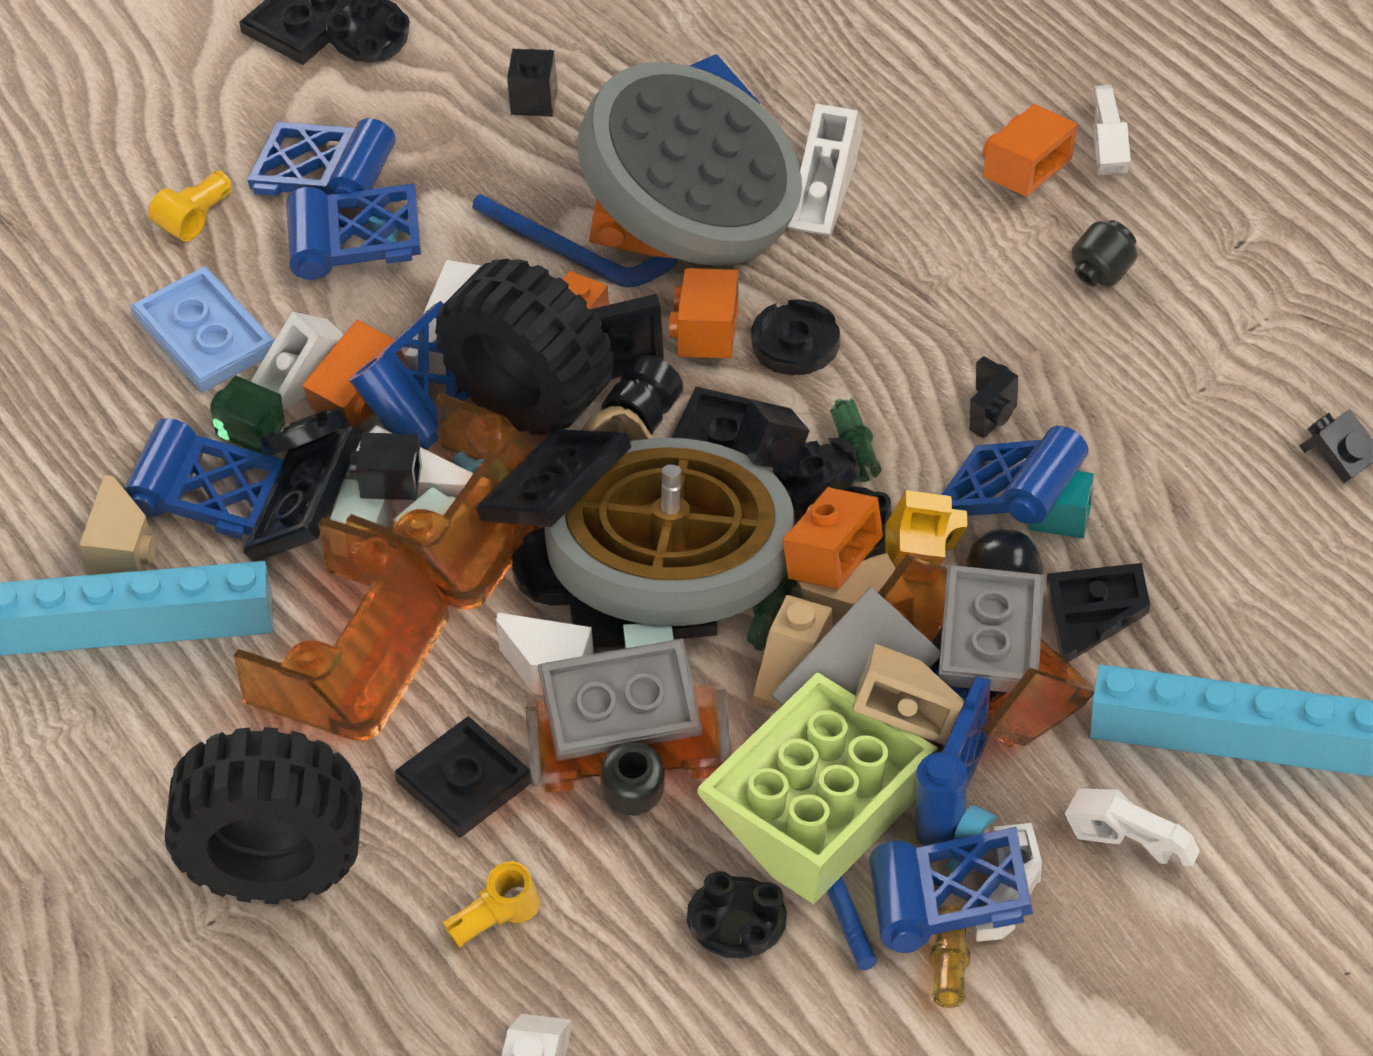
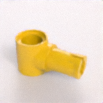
[148,170,232,242]
[442,861,541,949]

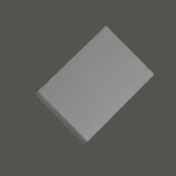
[938,565,1044,695]
[771,587,940,706]
[538,638,703,761]

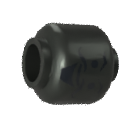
[1071,220,1137,287]
[600,742,665,816]

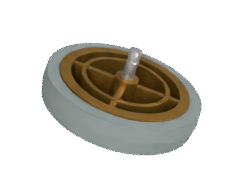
[545,438,795,626]

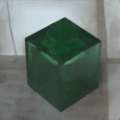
[210,375,286,453]

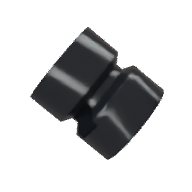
[601,355,683,435]

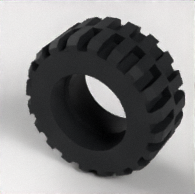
[435,258,613,435]
[164,727,363,904]

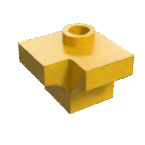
[885,490,967,580]

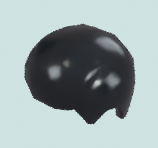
[966,529,1044,575]

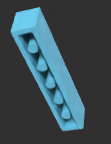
[0,561,273,656]
[1090,664,1373,777]

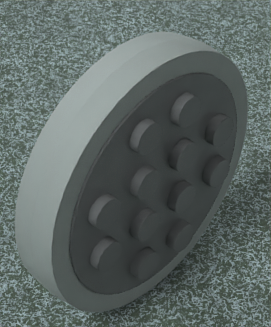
[577,62,802,266]

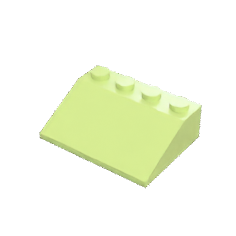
[697,672,938,904]

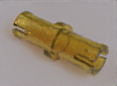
[930,906,970,1008]

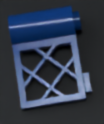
[247,118,396,208]
[286,183,421,280]
[349,301,473,450]
[124,418,284,540]
[942,425,1089,524]
[916,676,990,846]
[869,827,1033,953]

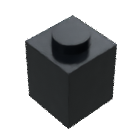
[507,49,558,117]
[735,399,810,472]
[350,432,422,500]

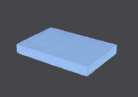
[130,266,275,393]

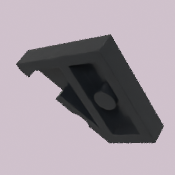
[1046,563,1150,663]

